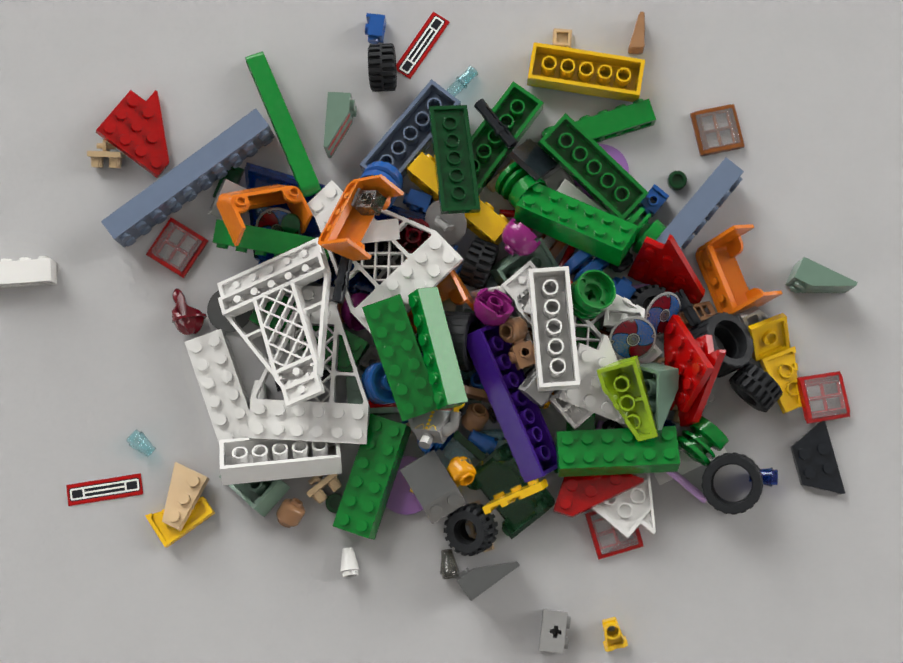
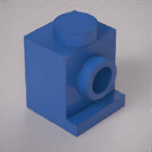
[365,13,386,44]
[638,184,669,217]
[403,188,433,217]

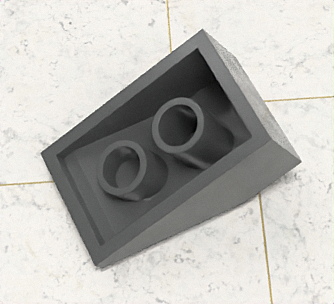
[400,449,466,524]
[457,561,520,601]

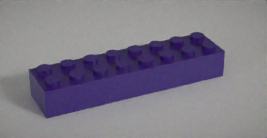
[467,325,558,483]

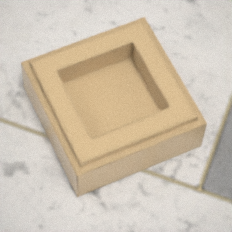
[552,28,572,48]

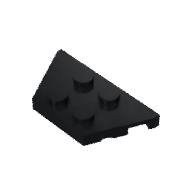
[790,421,845,494]

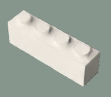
[0,256,57,288]

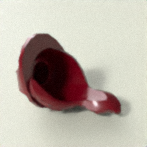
[172,288,207,335]

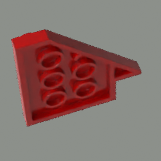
[96,90,169,178]
[627,234,705,304]
[664,315,714,412]
[678,335,726,426]
[553,474,644,518]

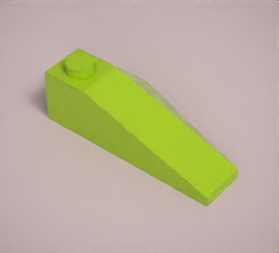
[597,356,658,441]

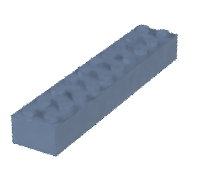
[101,108,275,248]

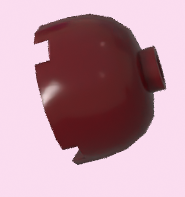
[396,218,431,254]

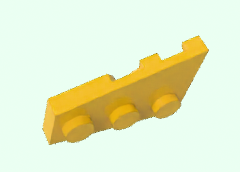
[759,346,802,414]
[482,478,548,515]
[145,496,215,548]

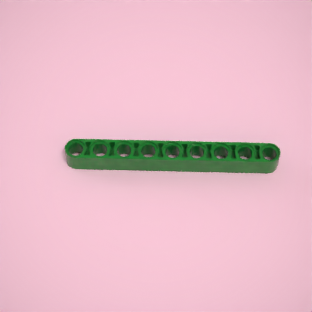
[245,51,321,198]

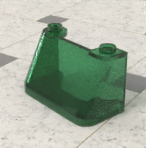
[467,443,555,539]

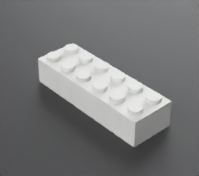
[527,266,580,392]
[185,329,250,442]
[219,437,342,485]

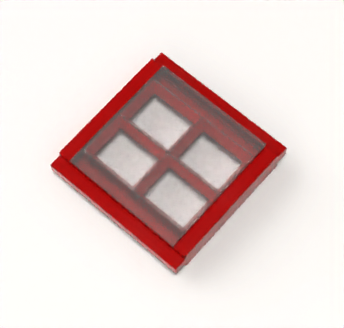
[146,217,209,278]
[797,371,850,424]
[585,511,644,560]

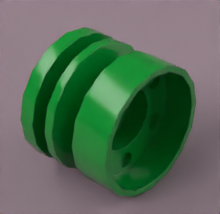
[495,162,546,209]
[626,207,667,254]
[571,269,616,320]
[677,416,729,467]

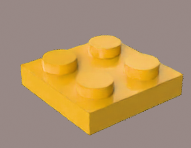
[748,313,790,361]

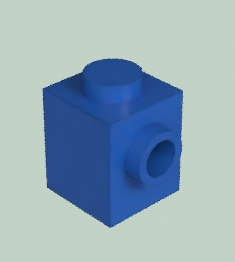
[612,276,636,300]

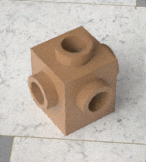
[508,339,535,371]

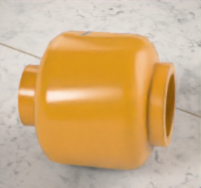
[447,456,476,486]

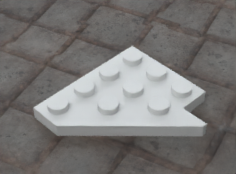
[557,334,627,426]
[591,473,656,539]

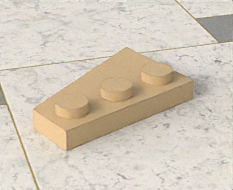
[162,462,210,531]

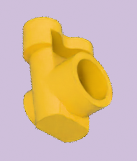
[602,617,628,652]

